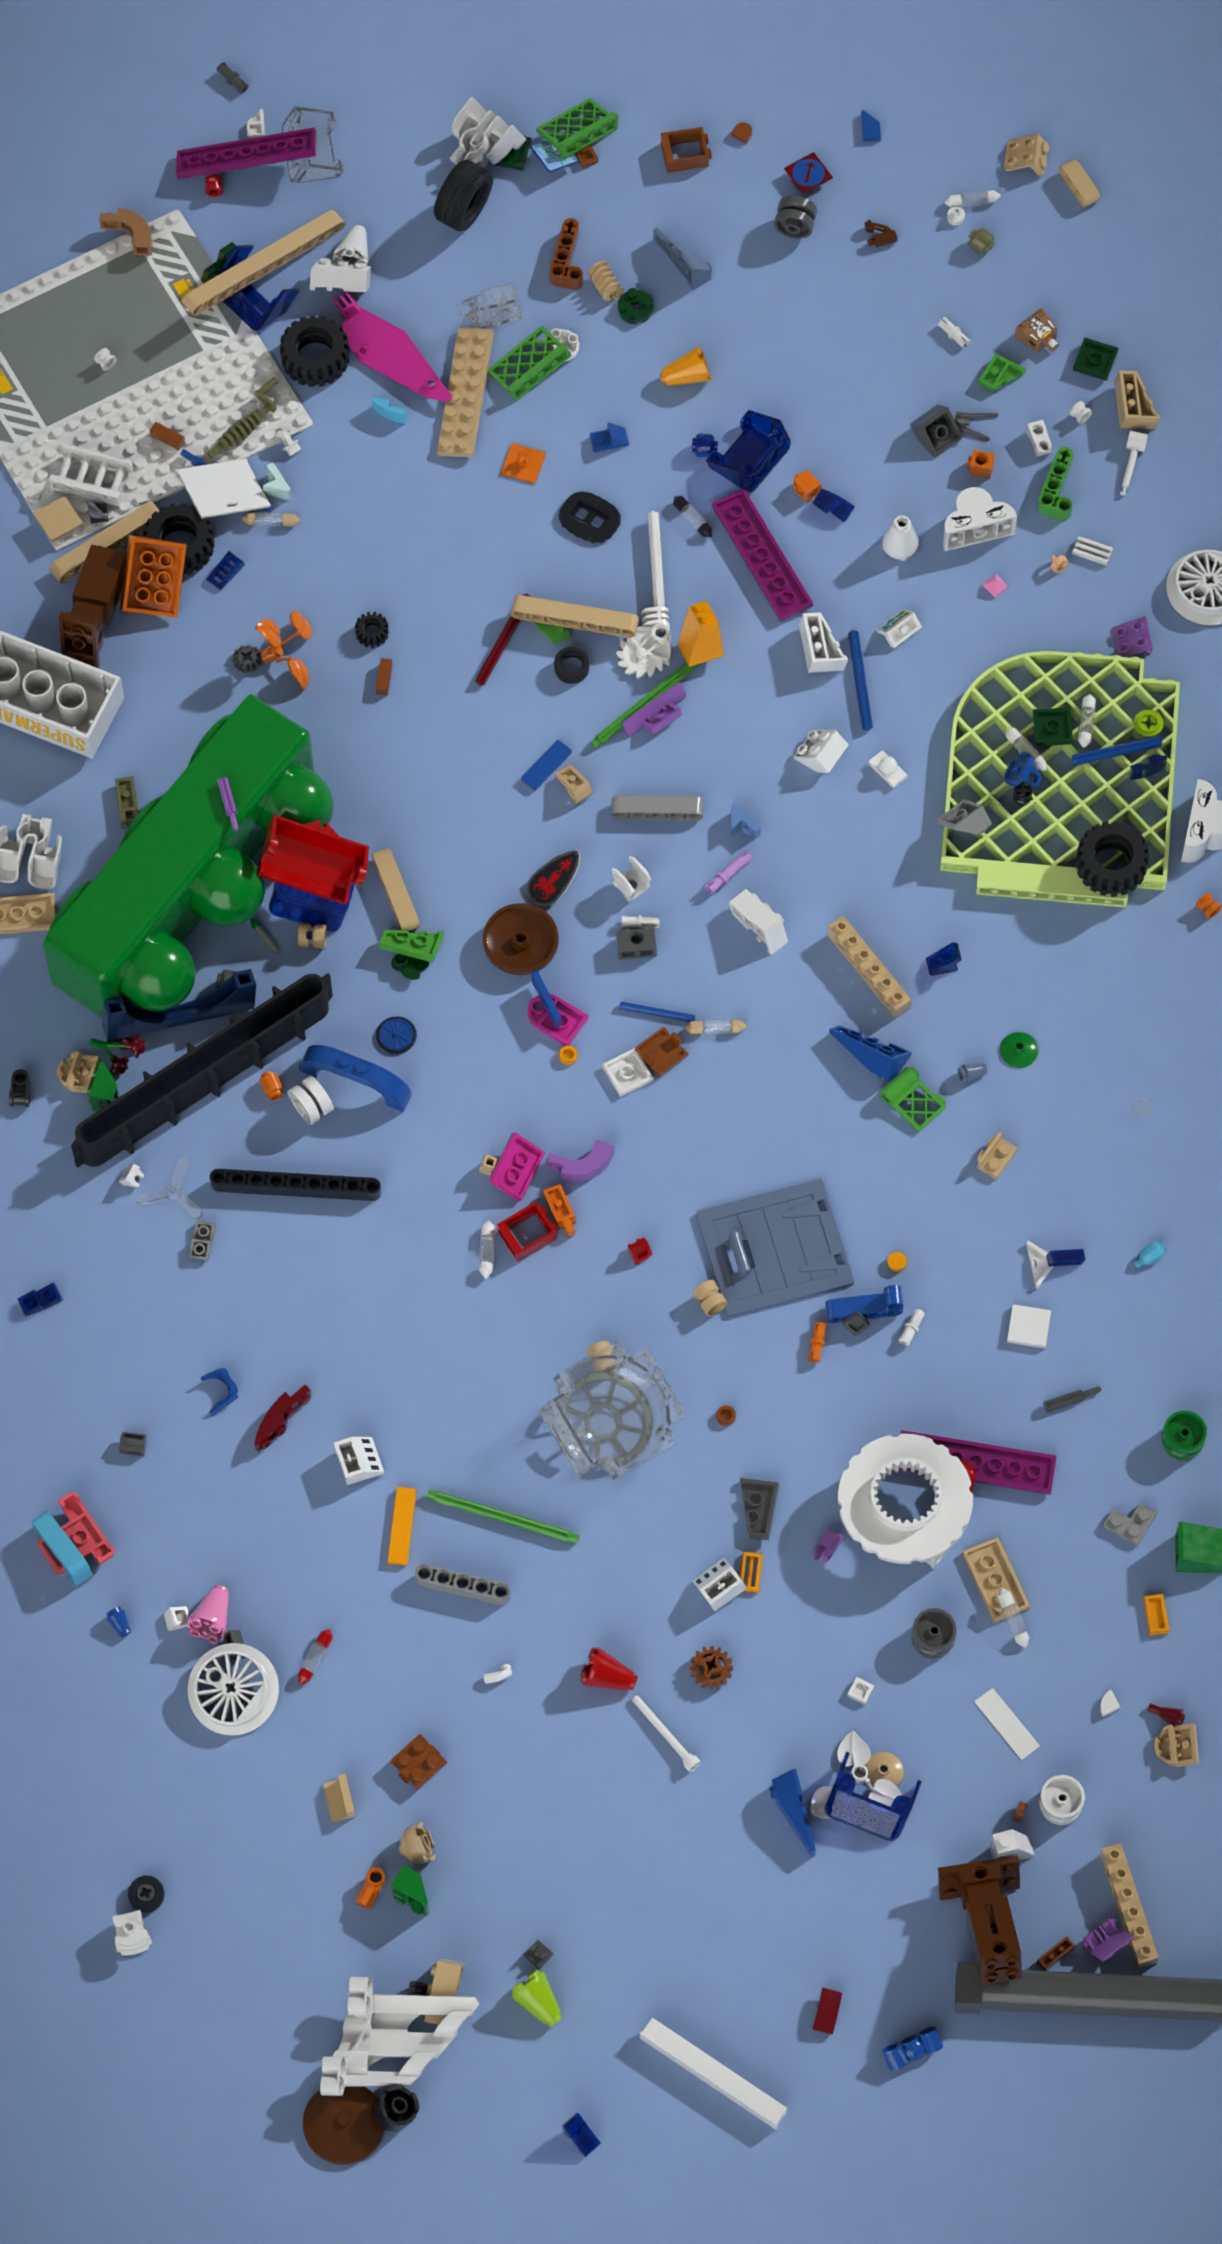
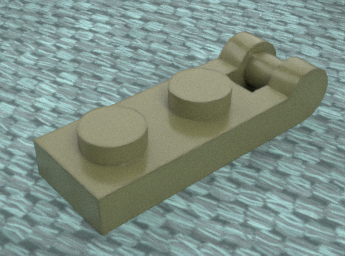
[115,776,139,828]

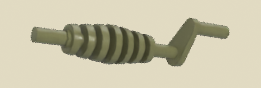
[207,378,278,458]

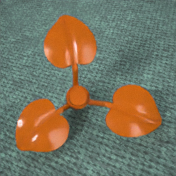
[254,611,312,691]

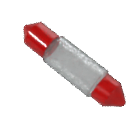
[297,1629,333,1685]

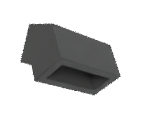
[119,1432,147,1456]
[224,1630,244,1659]

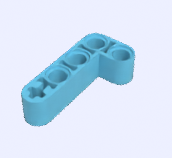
[30,1511,93,1587]

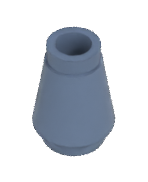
[957,1063,987,1083]

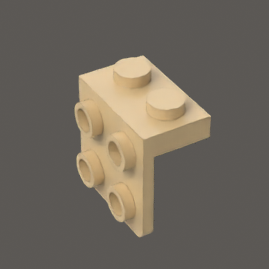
[1004,133,1049,176]

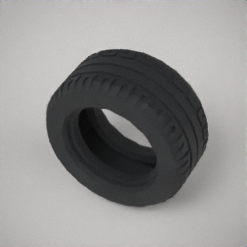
[434,160,493,231]

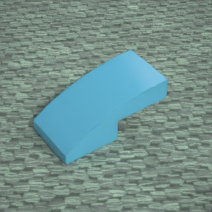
[372,397,407,424]

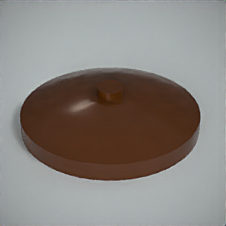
[483,903,559,975]
[303,2086,385,2165]

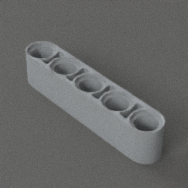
[611,796,703,821]
[415,1564,510,1606]

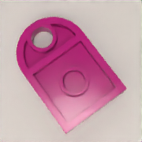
[528,994,589,1046]

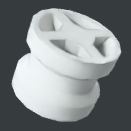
[94,348,117,371]
[1069,401,1092,424]

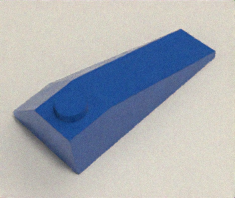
[829,1026,912,1080]
[769,1768,816,1857]

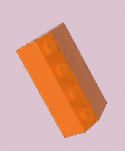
[120,535,187,618]

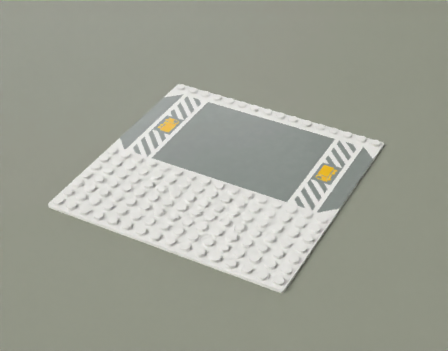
[0,210,313,551]

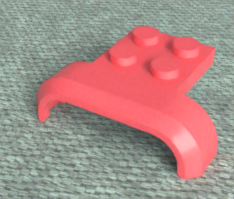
[36,1492,115,1575]

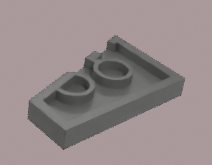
[740,1478,779,1540]

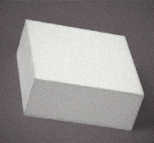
[847,1677,874,1705]

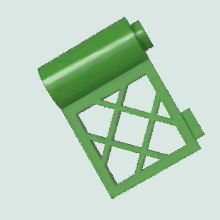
[879,1067,946,1133]

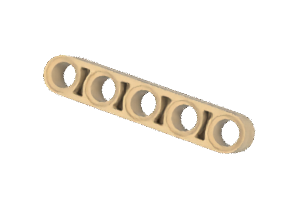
[371,848,420,931]

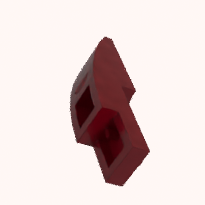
[254,1385,311,1452]

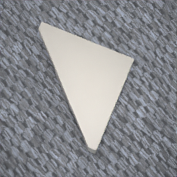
[1026,1240,1058,1289]

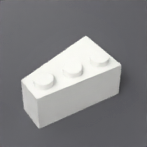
[310,258,371,292]
[729,889,788,955]

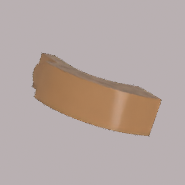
[99,208,153,256]

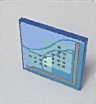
[530,138,579,173]

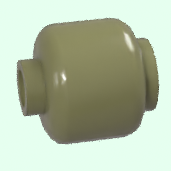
[968,228,995,254]

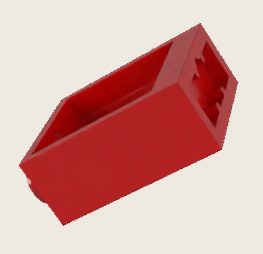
[497,1202,558,1262]

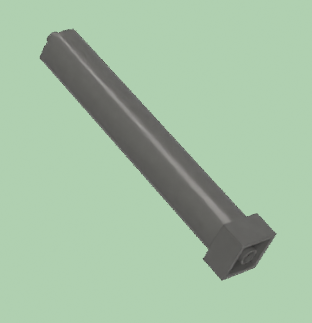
[955,1962,1222,2021]

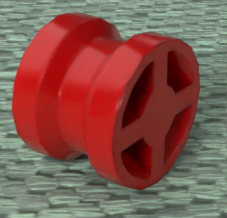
[205,175,223,197]

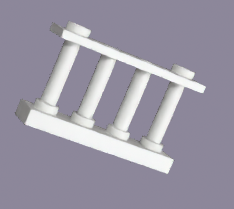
[49,444,133,507]

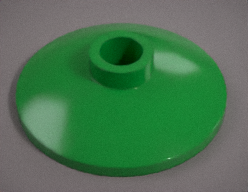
[1000,1032,1038,1068]

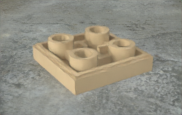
[33,496,84,543]

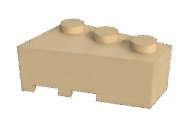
[422,1958,465,2025]

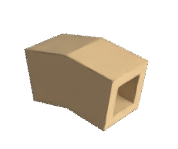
[479,1154,497,1176]

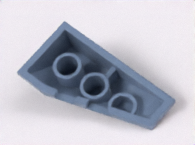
[653,228,712,290]

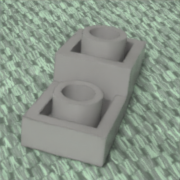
[189,1221,216,1261]

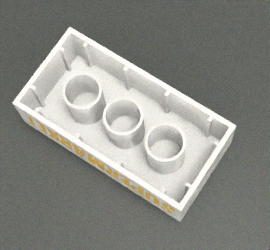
[0,631,124,759]

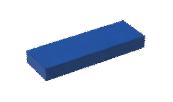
[521,739,572,791]
[531,971,562,1028]

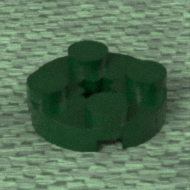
[618,288,653,324]

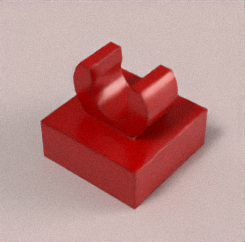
[628,1237,653,1265]

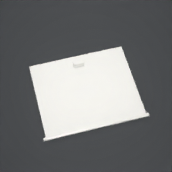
[175,458,271,519]

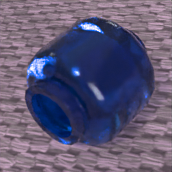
[692,433,718,458]

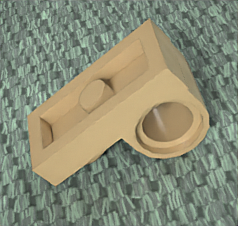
[555,764,592,804]

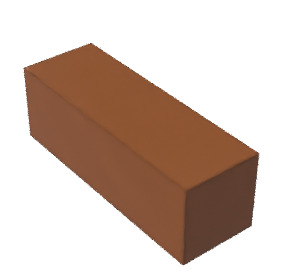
[150,422,185,451]
[376,658,393,695]
[1037,1936,1075,1971]

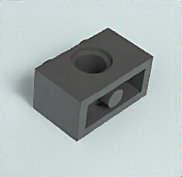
[617,927,657,960]

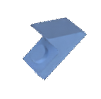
[731,803,761,839]

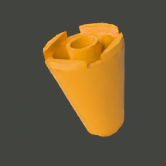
[659,346,712,386]

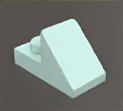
[263,462,292,500]

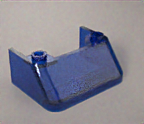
[217,245,300,330]
[824,1752,922,1841]

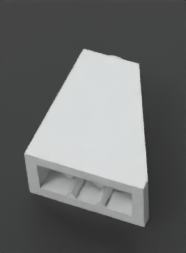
[990,1829,1034,1860]

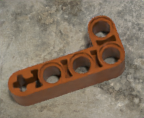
[550,218,583,290]

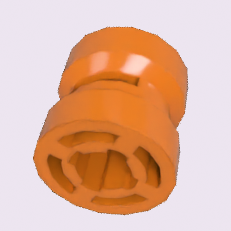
[1195,893,1222,919]

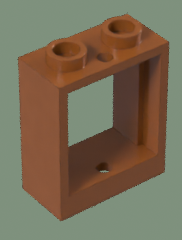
[661,127,712,173]

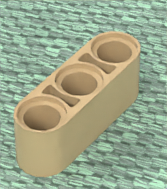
[1059,159,1101,207]

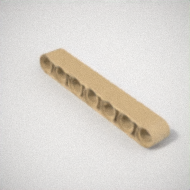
[49,502,160,584]
[511,595,639,638]

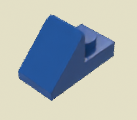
[590,423,629,452]

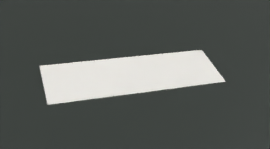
[974,1688,1040,1760]

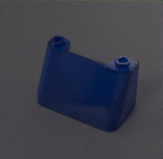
[706,410,791,492]

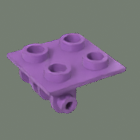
[1112,616,1153,658]
[1081,1917,1134,1962]

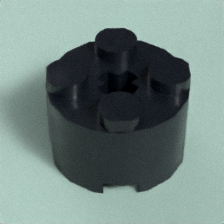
[373,2085,419,2131]

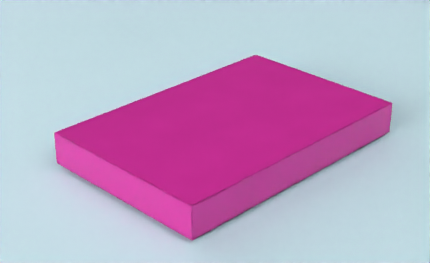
[488,1132,545,1202]

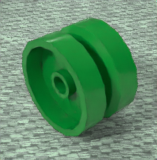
[1162,1410,1207,1460]

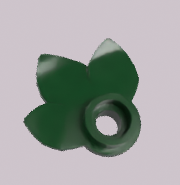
[391,954,429,980]

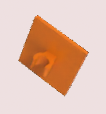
[501,443,546,484]

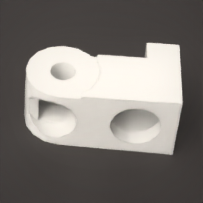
[1026,420,1052,457]

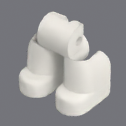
[450,97,526,168]
[0,814,62,890]

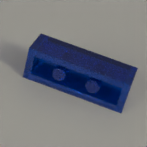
[1046,1249,1086,1267]

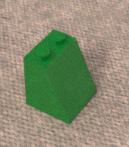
[1175,1522,1222,1573]

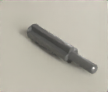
[1043,1386,1101,1413]

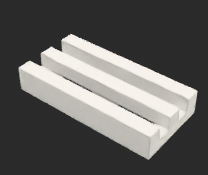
[1072,536,1113,566]

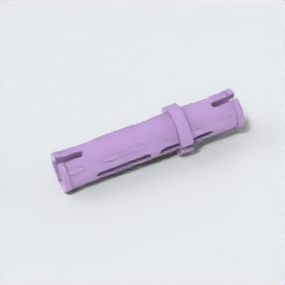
[705,850,753,894]

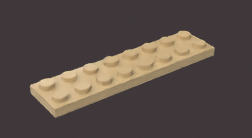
[437,328,494,457]

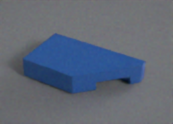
[861,110,881,141]

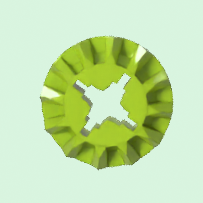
[1133,710,1164,738]

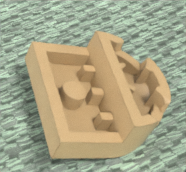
[57,1052,102,1093]
[1154,1723,1199,1767]

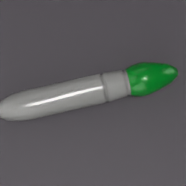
[250,919,279,954]

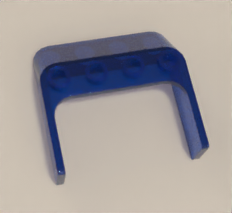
[268,882,355,932]

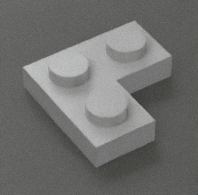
[1103,1503,1157,1546]

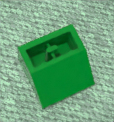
[87,1062,119,1112]
[391,1865,429,1916]

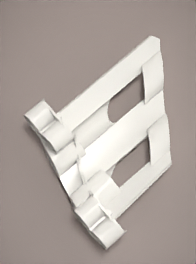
[320,1977,480,2096]

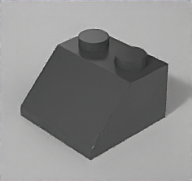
[910,404,963,457]

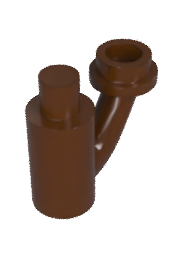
[864,219,897,247]

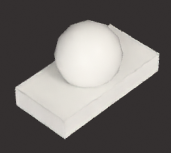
[868,750,908,789]

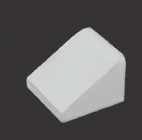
[164,1606,190,1631]

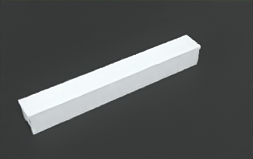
[640,2018,787,2130]

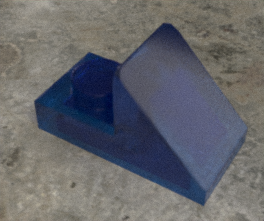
[926,942,962,976]
[562,2112,601,2157]

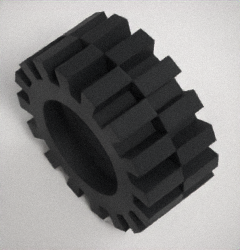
[355,612,389,648]

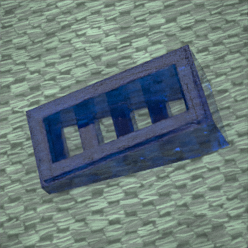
[206,551,245,590]

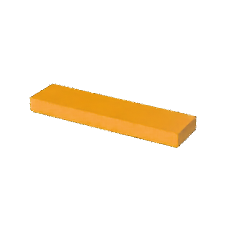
[388,1487,417,1566]

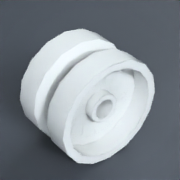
[287,1075,334,1125]
[1039,1775,1085,1826]

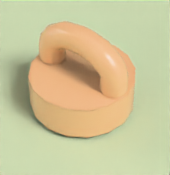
[1050,555,1069,573]

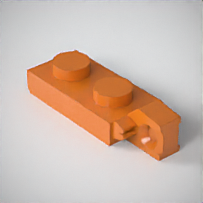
[543,1184,576,1237]

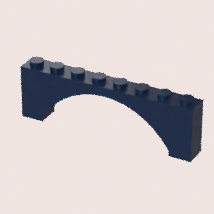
[102,969,256,1042]

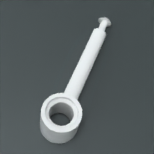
[1120,431,1148,496]

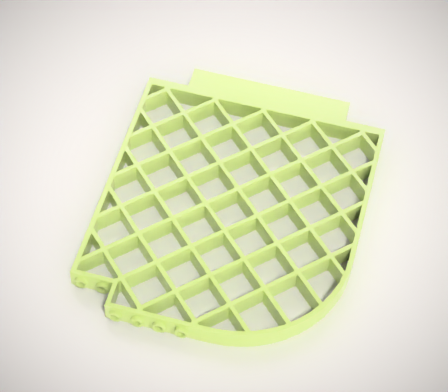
[940,651,1180,907]

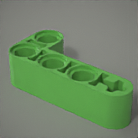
[1038,447,1073,521]

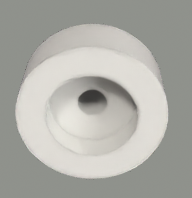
[947,207,965,226]

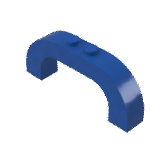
[299,1045,411,1112]

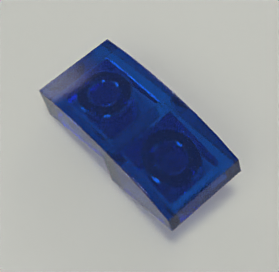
[812,489,855,522]
[1129,754,1167,780]
[17,1282,63,1316]

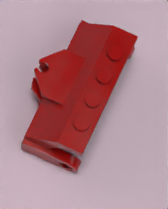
[258,815,369,905]

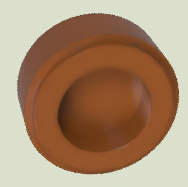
[716,1406,736,1426]
[1012,1801,1027,1822]

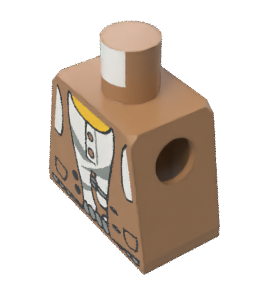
[1015,308,1059,352]

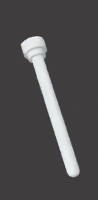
[632,1695,701,1772]

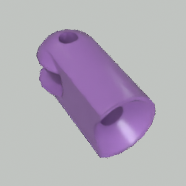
[813,1528,844,1563]

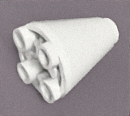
[332,225,369,266]
[882,515,919,561]

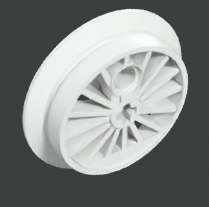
[1166,550,1222,625]
[188,1643,279,1736]

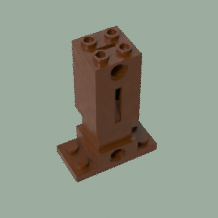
[59,544,127,669]
[937,1856,1022,1985]

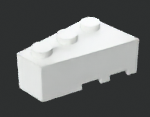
[799,612,848,673]

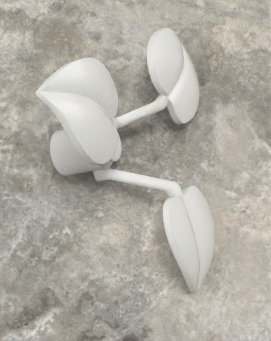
[810,1731,905,1819]

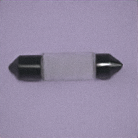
[673,496,712,538]

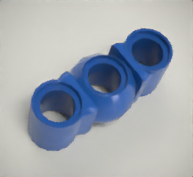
[882,2026,943,2071]

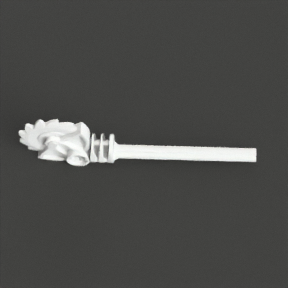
[616,511,672,679]

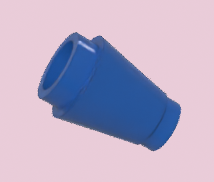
[106,1606,131,1638]

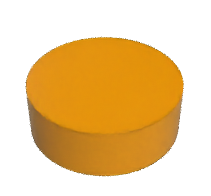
[559,1045,578,1065]
[887,1252,907,1272]

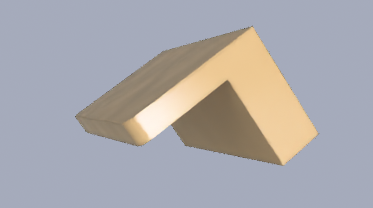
[323,1773,355,1822]

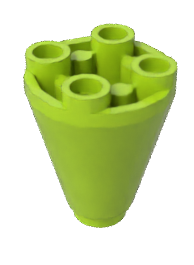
[510,1969,563,2028]

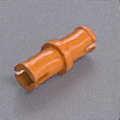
[808,1322,827,1363]

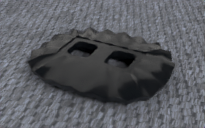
[559,491,621,543]

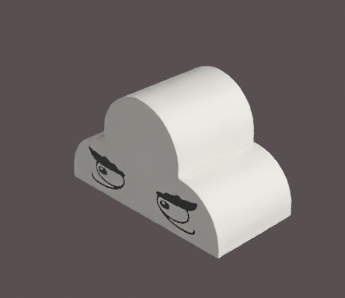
[943,487,1017,551]
[1181,779,1222,863]

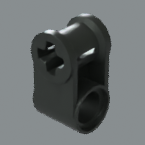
[9,1069,31,1107]

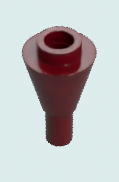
[1148,1703,1185,1727]

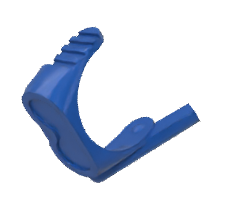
[200,1368,238,1416]

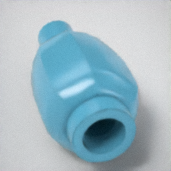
[1133,1241,1167,1269]

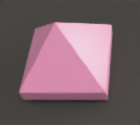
[982,574,1008,598]

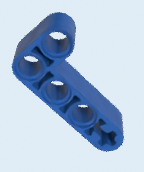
[825,1285,904,1323]

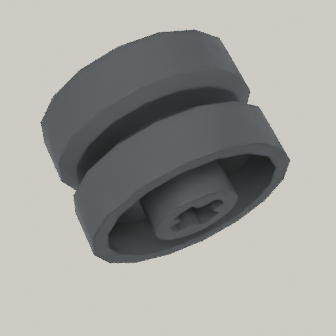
[774,195,817,239]
[911,1608,957,1658]

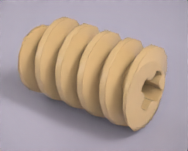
[588,260,624,301]

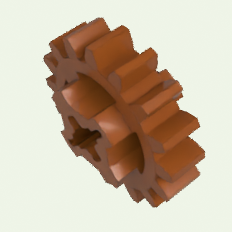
[690,1646,733,1690]

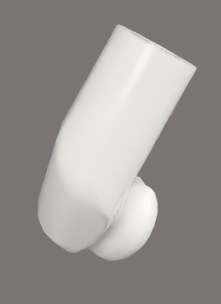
[484,1664,513,1684]

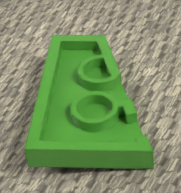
[379,930,444,963]

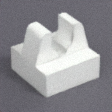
[118,1163,144,1188]

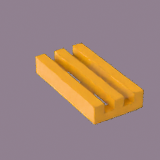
[740,1552,763,1593]

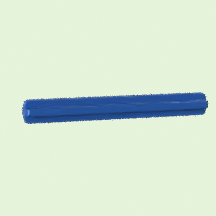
[1071,736,1162,766]

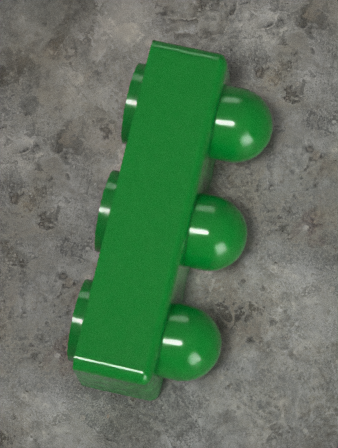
[43,694,334,1018]

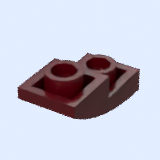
[812,1987,842,2035]

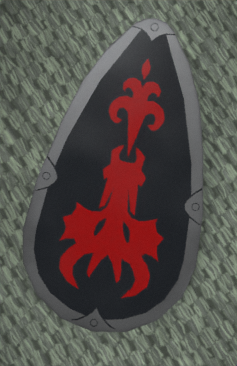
[527,851,580,907]

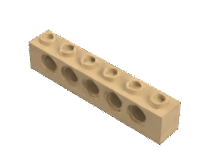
[828,915,911,1019]
[1100,1843,1159,1969]

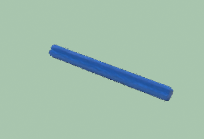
[848,630,873,731]

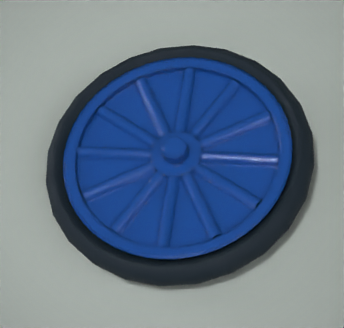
[376,1016,417,1054]

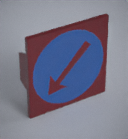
[784,152,833,195]

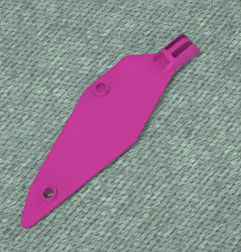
[333,291,452,402]

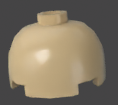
[399,1822,436,1864]

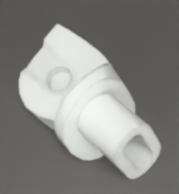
[277,429,301,456]

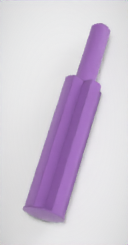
[217,777,239,831]

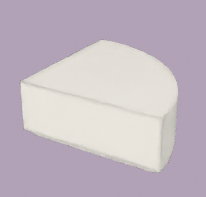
[1100,1690,1121,1717]

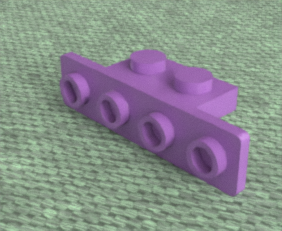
[622,682,686,737]

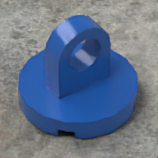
[1004,752,1041,787]

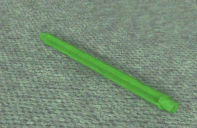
[590,662,701,748]
[426,1490,579,1543]

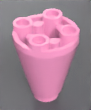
[187,1585,229,1643]

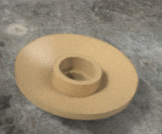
[864,1752,904,1787]

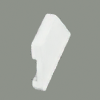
[246,109,265,139]

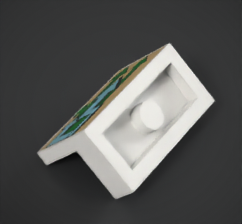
[876,609,922,648]

